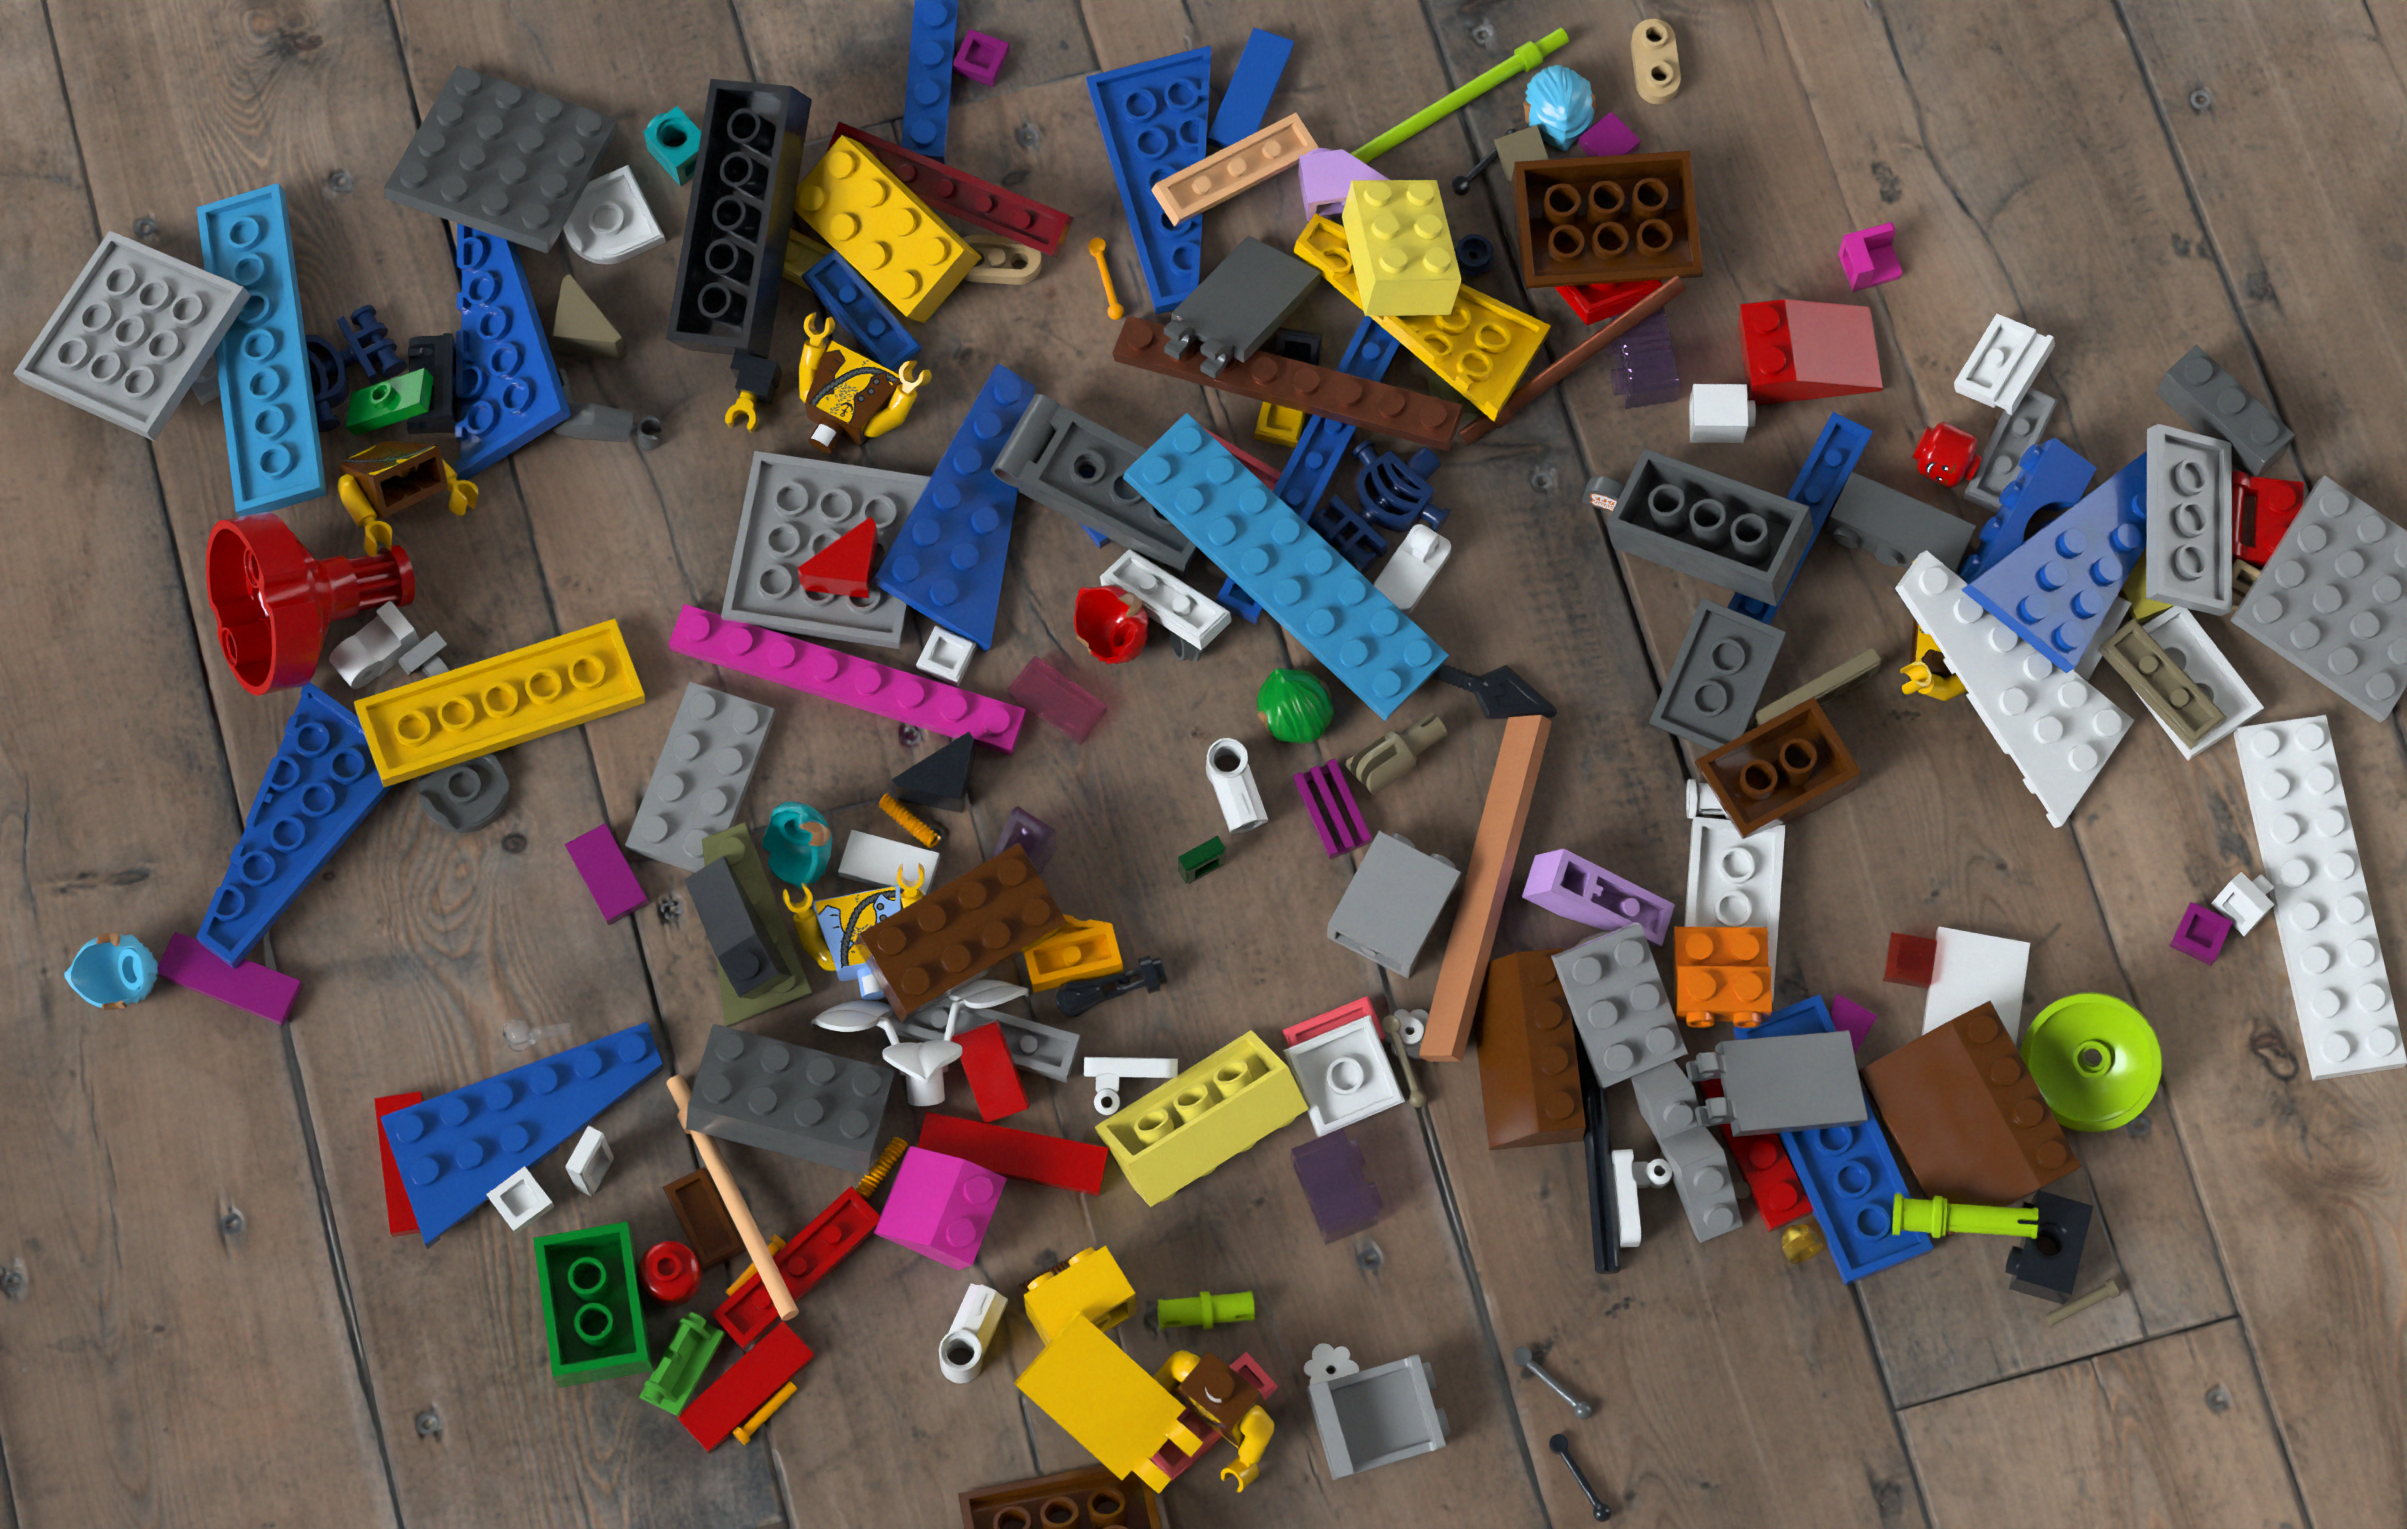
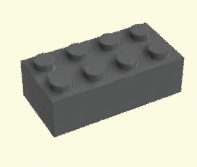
[1606,448,1814,607]
[686,1023,895,1176]

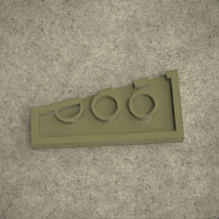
[702,822,812,1027]

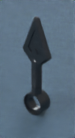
[1430,664,1557,719]

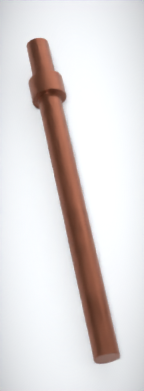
[1458,275,1686,446]

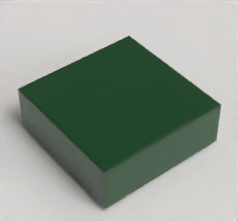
[1178,835,1226,884]

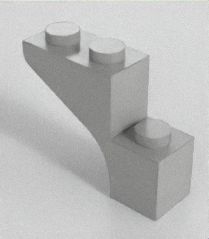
[1631,1060,1743,1243]

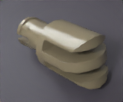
[1346,712,1448,796]

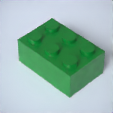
[533,1221,654,1388]

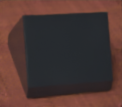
[1275,327,1323,366]

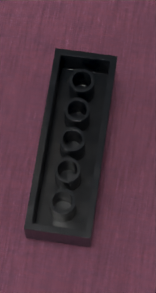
[666,79,812,359]

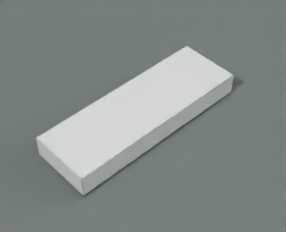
[1100,549,1232,650]

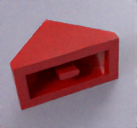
[797,516,879,598]

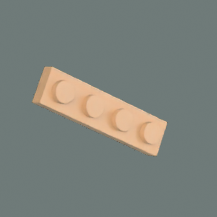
[1151,112,1319,227]

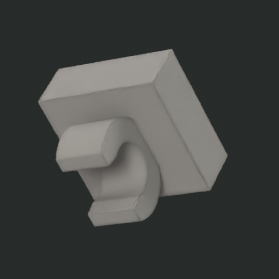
[397,630,450,678]

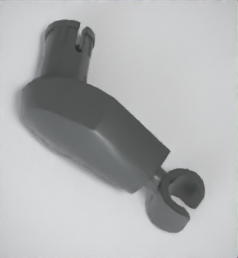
[551,369,662,450]

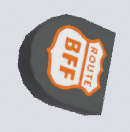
[1582,476,1625,512]

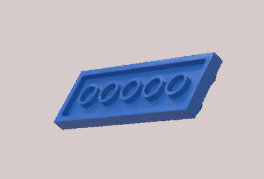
[1733,994,1934,1286]

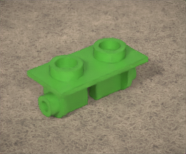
[639,1312,726,1417]

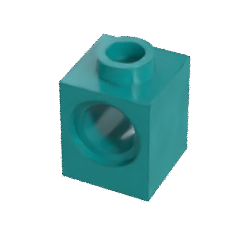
[643,106,701,187]

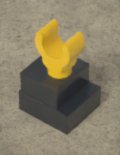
[725,351,783,433]

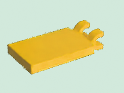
[1013,1311,1203,1494]

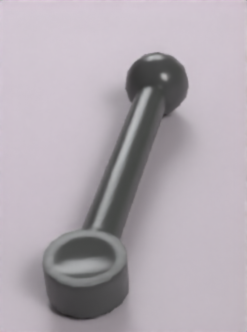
[1513,1346,1593,1420]

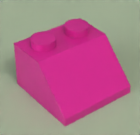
[874,1146,1007,1271]

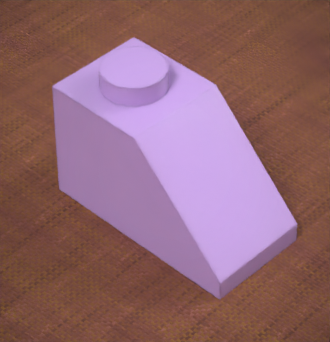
[1298,148,1390,222]

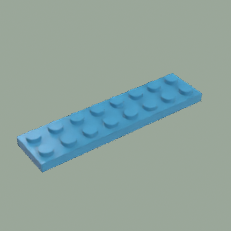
[196,183,327,517]
[1123,413,1449,722]

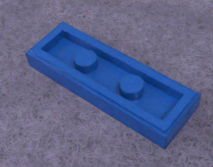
[1207,27,1294,149]
[802,249,921,372]

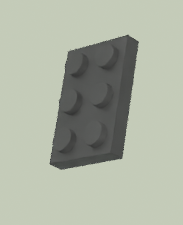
[1649,598,1787,751]

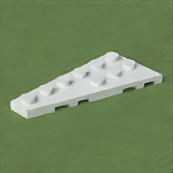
[1895,550,2134,828]

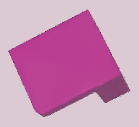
[1838,222,1902,292]

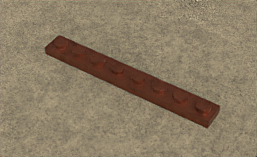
[1112,315,1463,451]

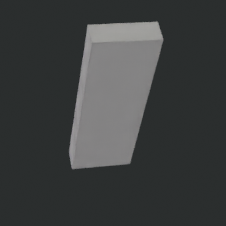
[1963,387,2058,514]

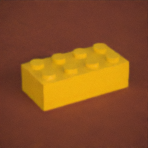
[793,135,981,324]

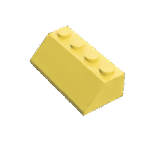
[1095,1030,1309,1207]

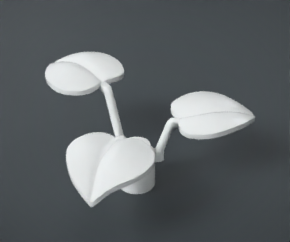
[811,980,1029,1106]

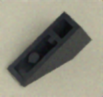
[684,856,793,999]

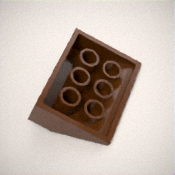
[1511,150,1703,289]
[1858,1000,2082,1237]
[958,1465,1161,1529]

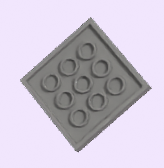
[13,230,251,441]
[721,451,930,649]
[2230,475,2407,723]

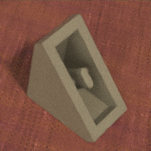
[553,274,627,360]

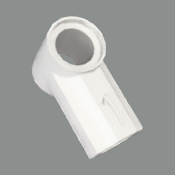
[1206,738,1268,834]
[939,1284,1008,1384]

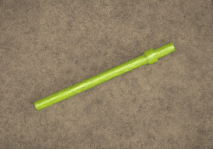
[1350,27,1569,164]

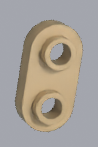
[1631,19,1681,104]
[962,235,1041,285]

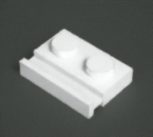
[1954,314,2055,416]

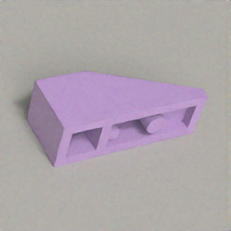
[1522,849,1675,947]

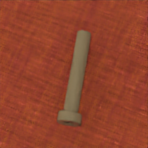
[2045,1278,2120,1326]

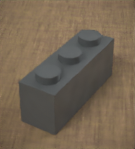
[2156,344,2295,477]
[1825,472,1976,573]

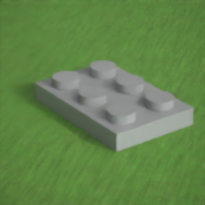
[1551,922,1688,1088]

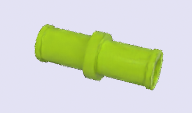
[1157,1290,1255,1330]

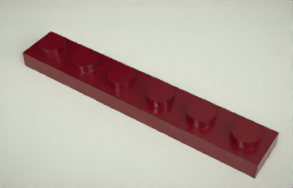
[826,121,1074,258]

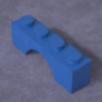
[1958,438,2097,584]

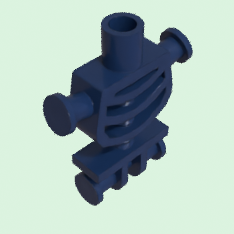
[305,305,407,432]
[1308,439,1451,575]

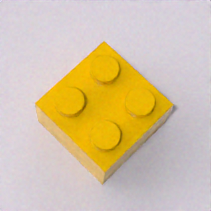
[1024,1245,1137,1346]

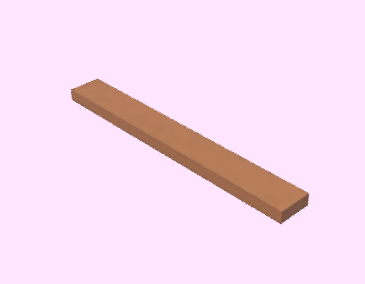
[1418,715,1552,1062]

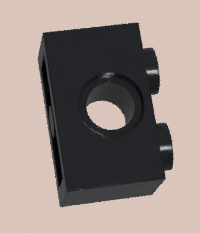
[2005,1190,2094,1305]

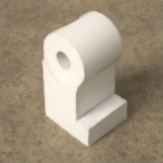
[329,600,420,689]

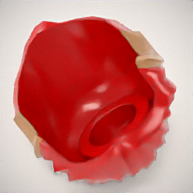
[1074,585,1149,665]

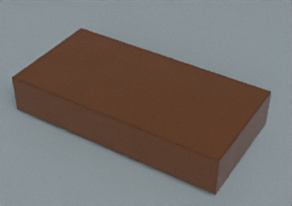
[662,1166,746,1272]

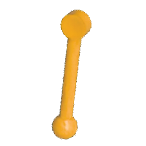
[1089,237,1125,320]

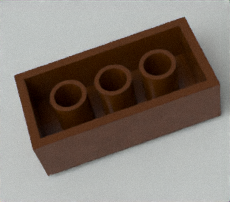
[854,842,1067,1023]

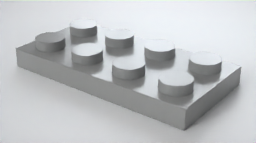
[2146,424,2232,616]
[625,681,776,873]

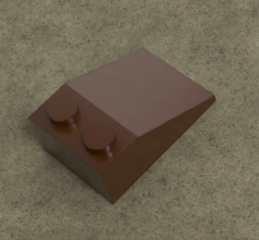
[1695,697,1862,839]

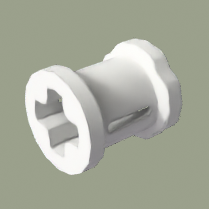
[1686,779,1730,820]

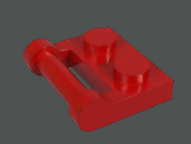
[2232,471,2304,568]

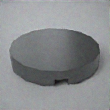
[418,753,510,833]

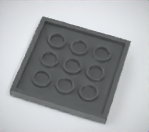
[384,65,618,254]

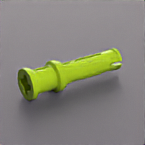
[1892,1193,2038,1239]

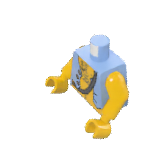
[783,863,925,1000]

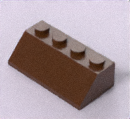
[1473,948,1586,1150]

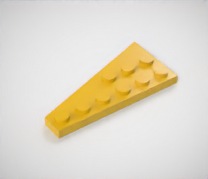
[1294,213,1551,421]

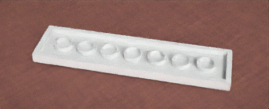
[2233,715,2407,1081]

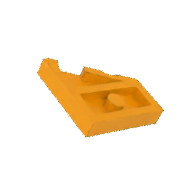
[1024,914,1123,993]

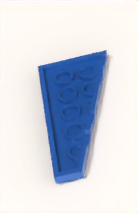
[1086,45,1211,315]
[455,223,571,480]
[870,363,1036,652]
[380,1022,663,1249]

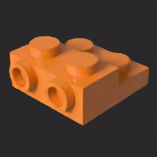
[1673,926,1772,1028]

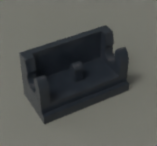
[407,333,458,434]

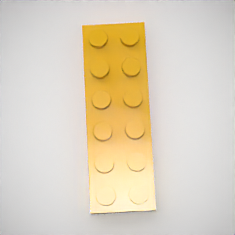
[354,618,645,787]

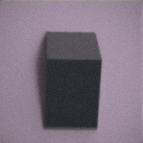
[892,731,976,813]

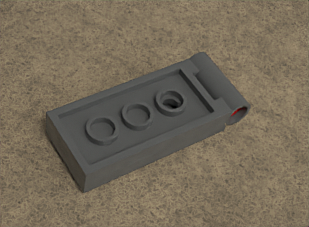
[991,394,1200,577]

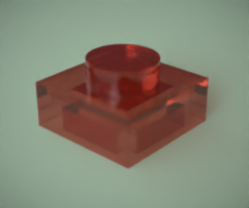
[1883,932,1937,989]

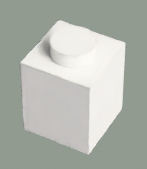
[1689,384,1756,443]

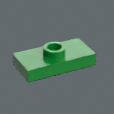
[346,368,433,436]

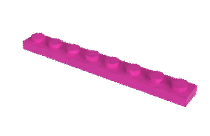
[668,604,1026,756]

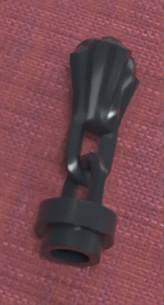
[1055,955,1168,1017]

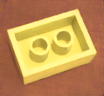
[1342,180,1462,316]

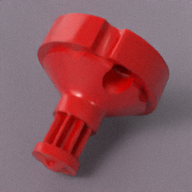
[206,511,415,696]

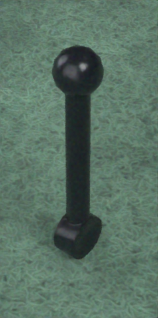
[1452,129,1518,195]
[1549,1434,1612,1522]

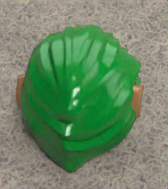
[1257,668,1335,744]

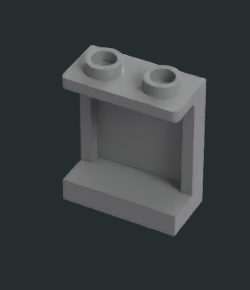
[1327,831,1461,979]
[1306,1354,1451,1480]

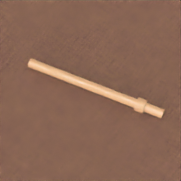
[666,1075,799,1321]

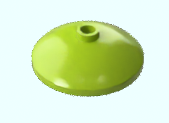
[2020,992,2162,1132]

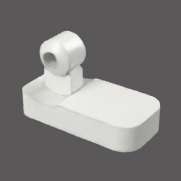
[1374,524,1451,615]
[1084,1057,1178,1115]
[1612,1149,1672,1248]

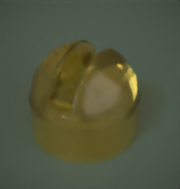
[1781,1224,1823,1264]

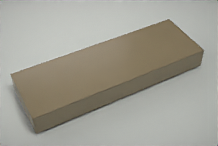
[2098,618,2227,750]
[1752,647,1881,728]

